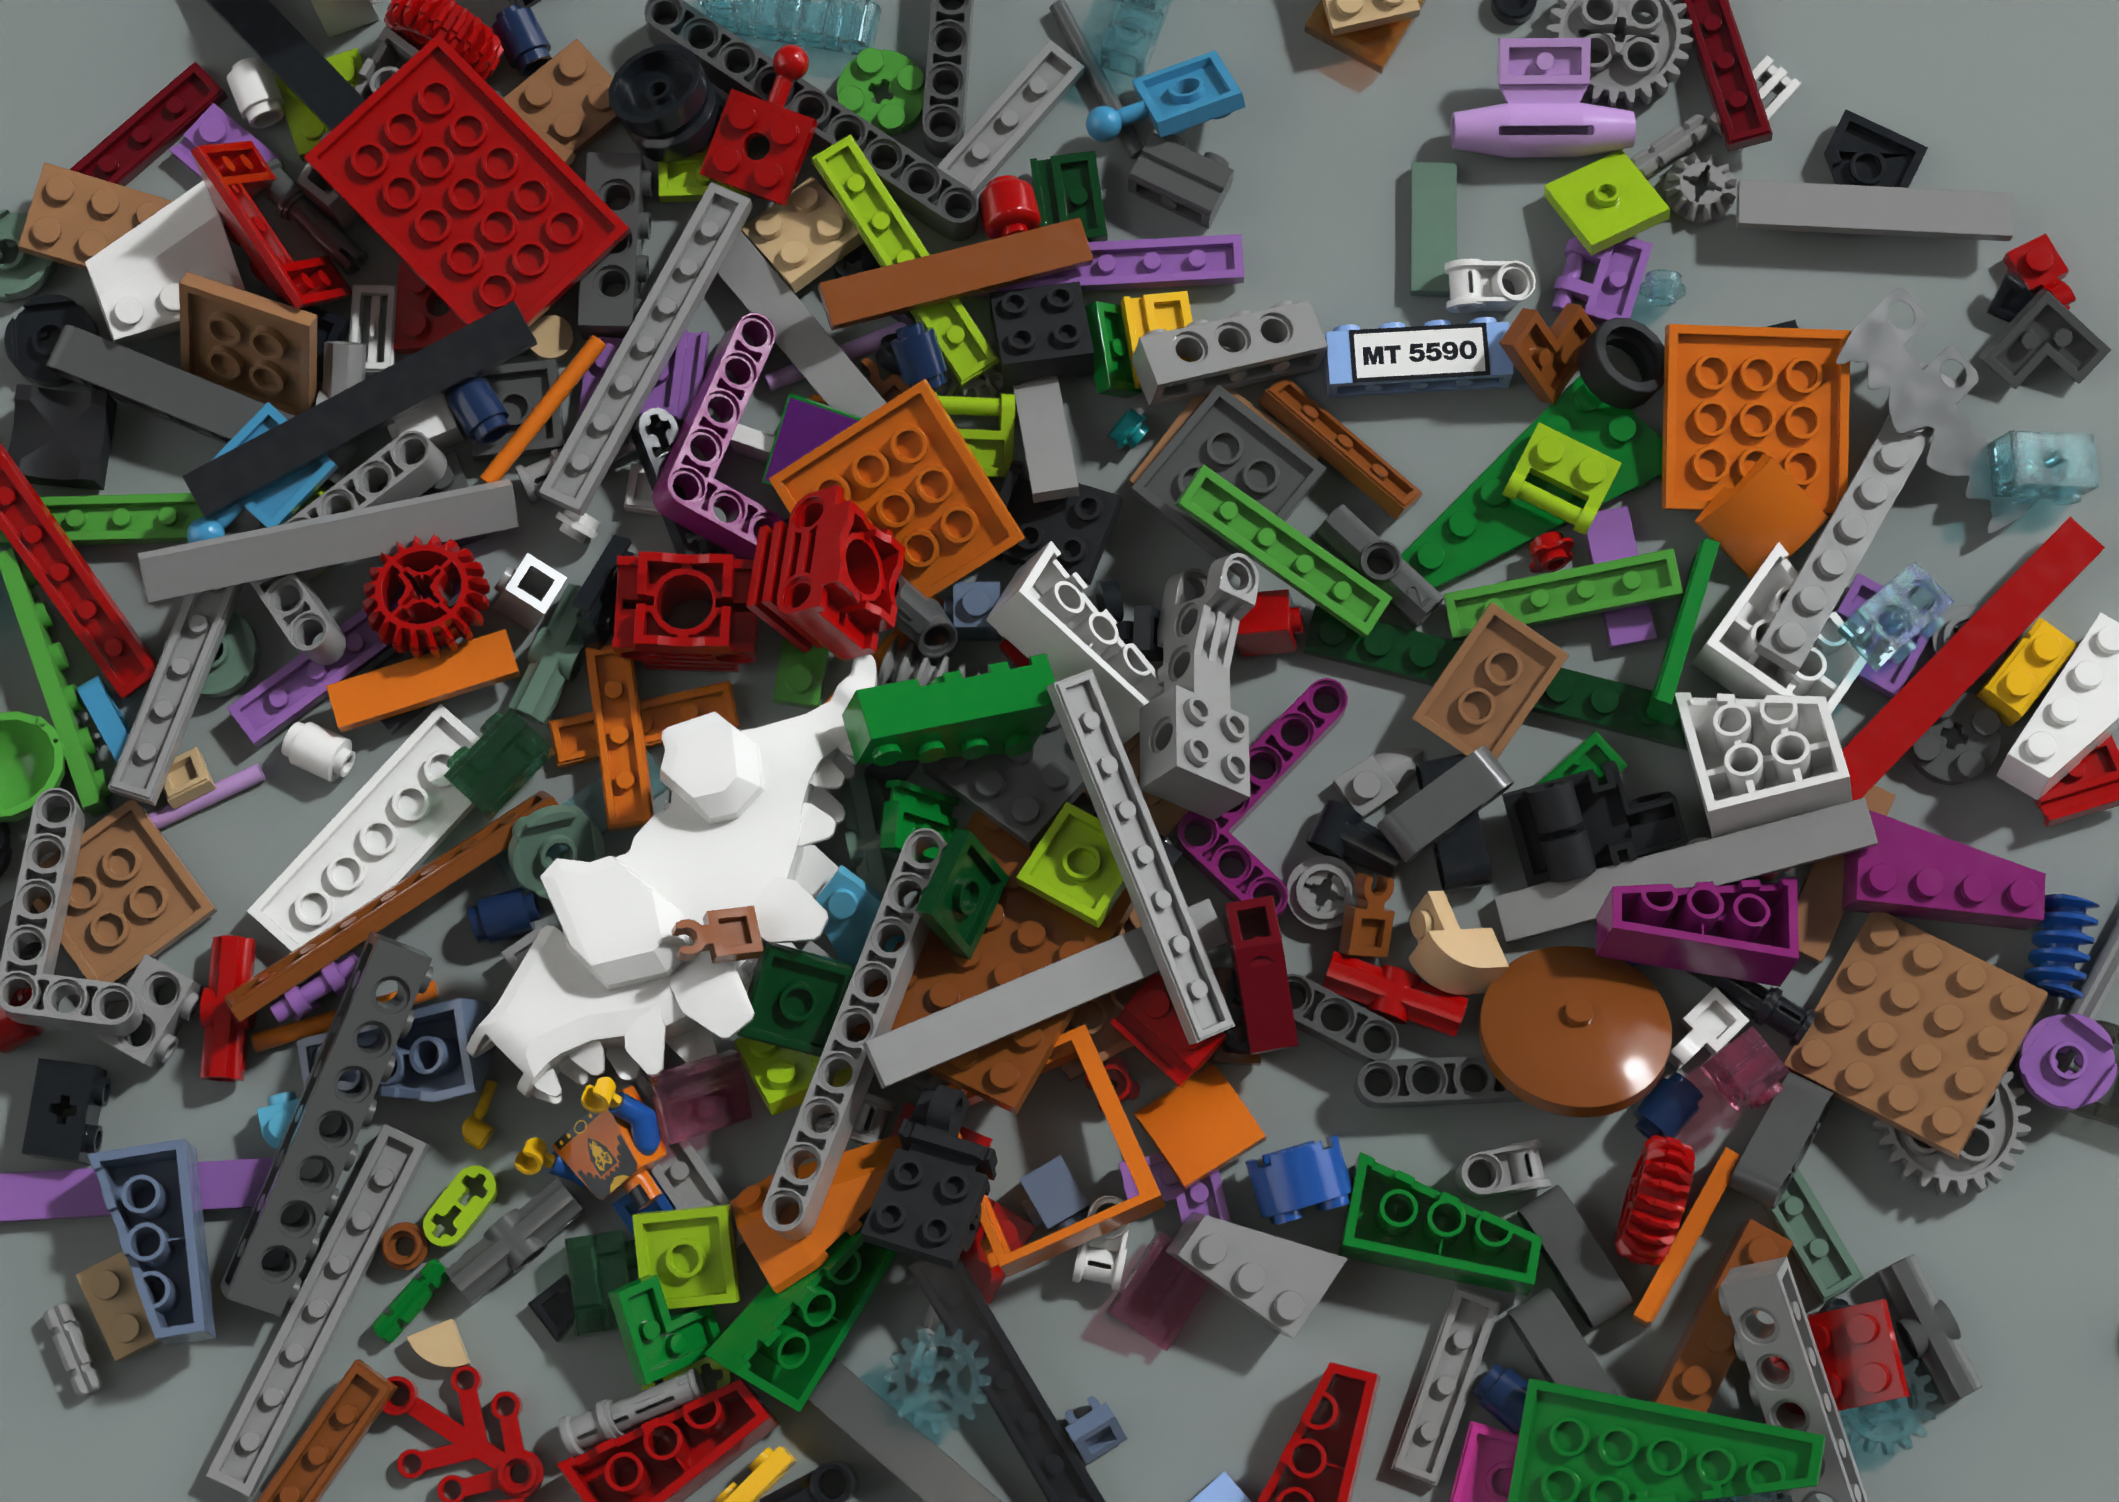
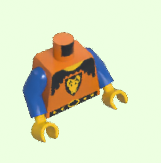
[514,1077,667,1210]

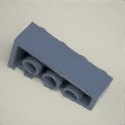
[87,1138,216,1346]

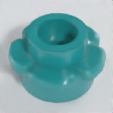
[1108,407,1149,450]

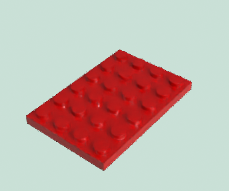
[304,34,630,327]

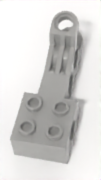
[1140,553,1259,820]

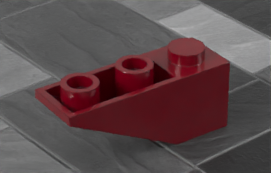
[1223,895,1298,1055]

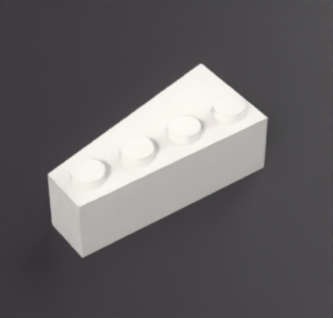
[986,541,1164,744]

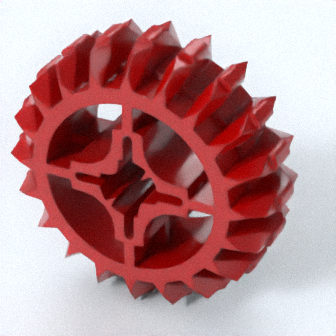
[383,0,504,81]
[362,534,490,659]
[1614,1135,1696,1267]

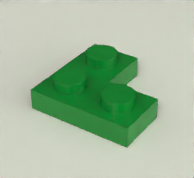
[608,1275,721,1385]

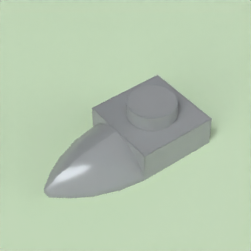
[1332,748,1424,818]

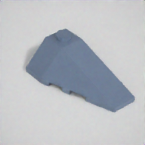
[297,998,496,1103]

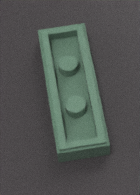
[1410,162,1457,297]
[1761,1168,1865,1303]

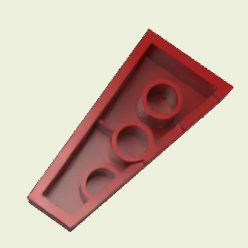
[1257,1362,1380,1502]
[557,1379,779,1502]

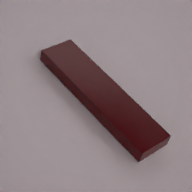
[1678,0,1773,152]
[69,61,228,186]

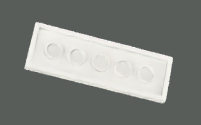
[247,704,511,974]

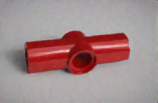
[200,935,257,1082]
[1321,951,1468,1038]

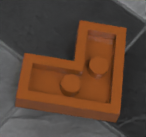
[1499,303,1597,404]

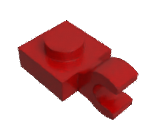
[2003,233,2076,310]

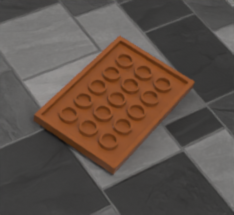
[851,811,1134,1115]

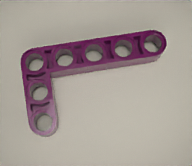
[652,313,785,560]
[1176,678,1348,919]

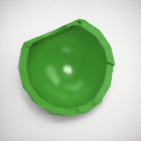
[0,711,65,822]

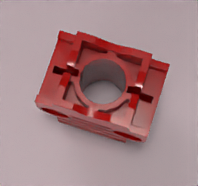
[746,485,906,660]
[612,551,759,673]

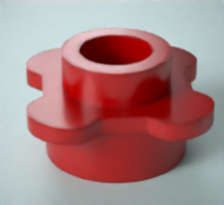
[1529,531,1575,573]
[1084,1057,1140,1112]

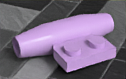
[1450,38,1636,158]

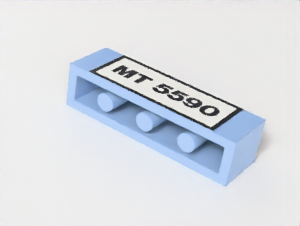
[1324,317,1513,398]

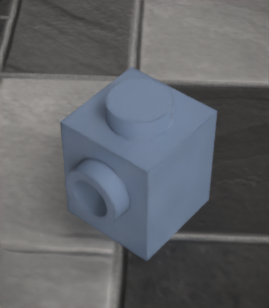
[944,582,1001,641]
[1019,1155,1089,1233]

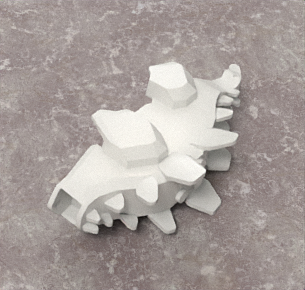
[465,654,878,1105]

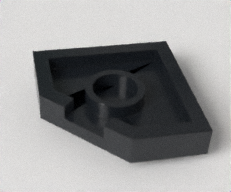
[1824,109,1928,188]

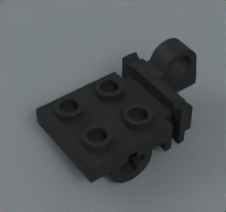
[994,460,1123,585]
[1502,761,1688,886]
[860,1084,998,1269]

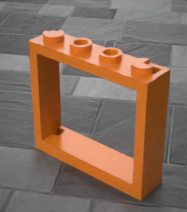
[946,1024,1166,1278]

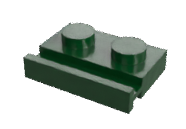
[1030,150,1108,242]

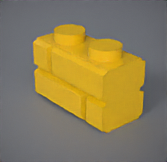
[1975,618,2077,727]

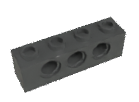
[578,152,654,340]

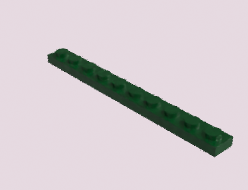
[1303,606,1688,751]

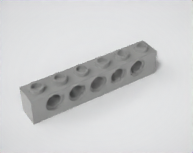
[1719,1257,1868,1502]

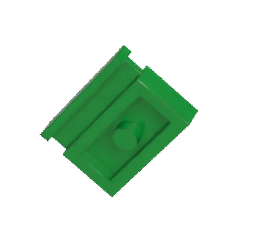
[880,780,959,863]

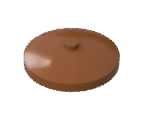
[1478,946,1672,1118]

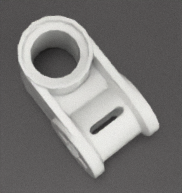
[1443,258,1536,313]
[1072,1196,1130,1292]

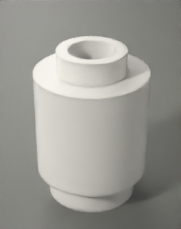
[227,58,285,129]
[281,721,356,782]

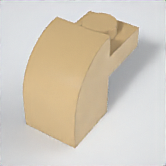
[1408,890,1509,995]

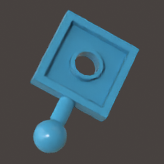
[1086,50,1246,142]
[187,402,339,543]

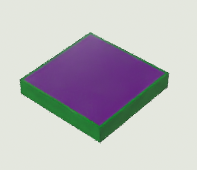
[762,393,863,486]

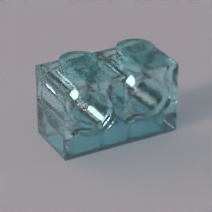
[1837,561,1954,671]

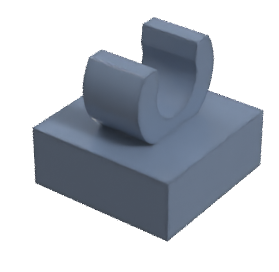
[1065,1396,1127,1464]

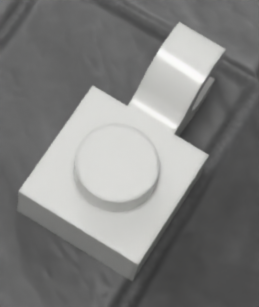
[1668,987,1750,1070]

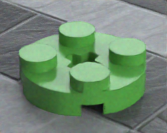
[837,48,925,136]

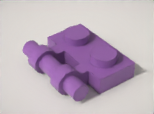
[1551,235,1653,325]
[270,951,360,1023]

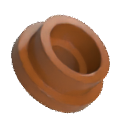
[380,1222,429,1271]

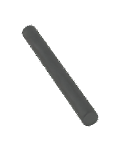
[1049,0,1144,159]

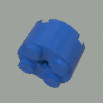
[1245,1135,1353,1225]

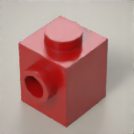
[1236,589,1304,657]

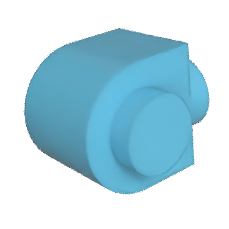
[257,1092,299,1150]

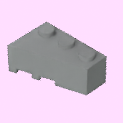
[1165,1212,1348,1339]

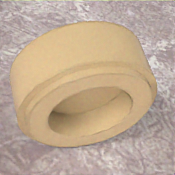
[530,315,575,363]

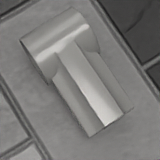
[316,341,366,405]

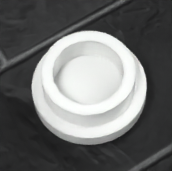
[556,509,601,544]

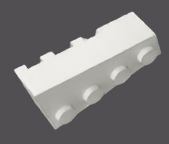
[1996,613,2119,800]

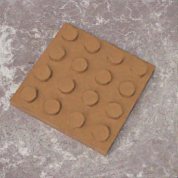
[1783,912,2048,1160]

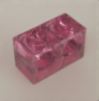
[1700,1026,1790,1112]

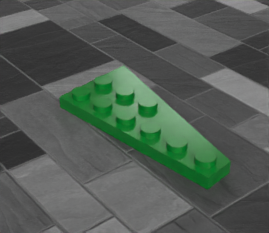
[1401,375,1663,590]
[1508,1378,1826,1502]

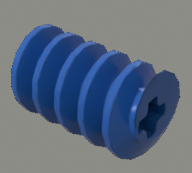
[2023,894,2100,999]

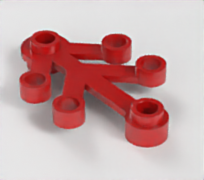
[383,1365,544,1502]

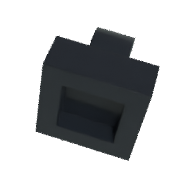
[1116,605,1163,662]

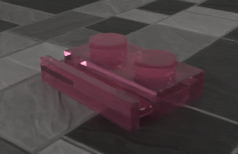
[648,1049,752,1145]
[1106,1231,1210,1351]

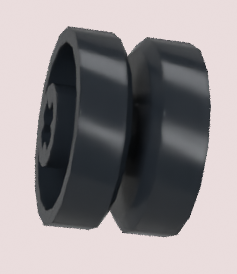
[608,44,724,162]

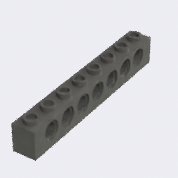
[220,931,433,1317]

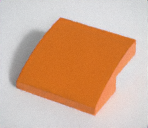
[1694,454,1829,581]
[1134,1064,1266,1191]

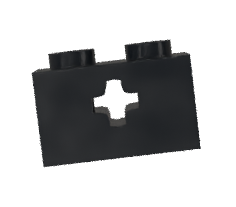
[22,1058,111,1165]

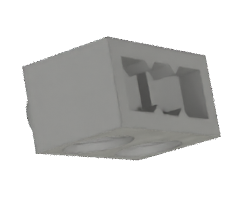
[95,954,205,1070]

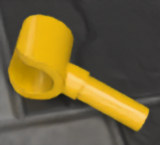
[462,1080,497,1150]

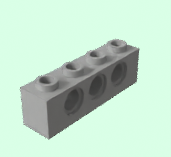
[1131,300,1328,407]

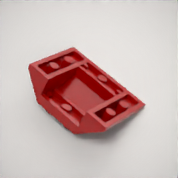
[191,141,352,309]

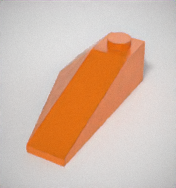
[730,1134,902,1294]

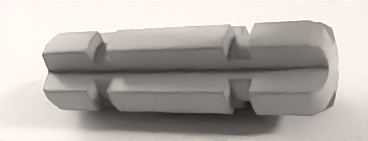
[1631,114,1712,179]
[43,1303,103,1396]

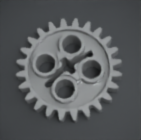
[1545,0,1693,110]
[1871,1071,2031,1197]

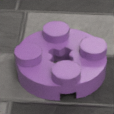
[2015,1013,2117,1111]

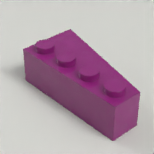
[1842,810,2046,930]
[1596,877,1799,987]

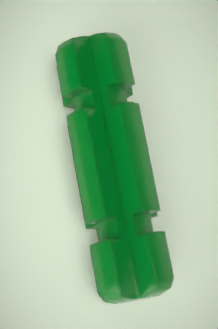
[371,1259,450,1343]

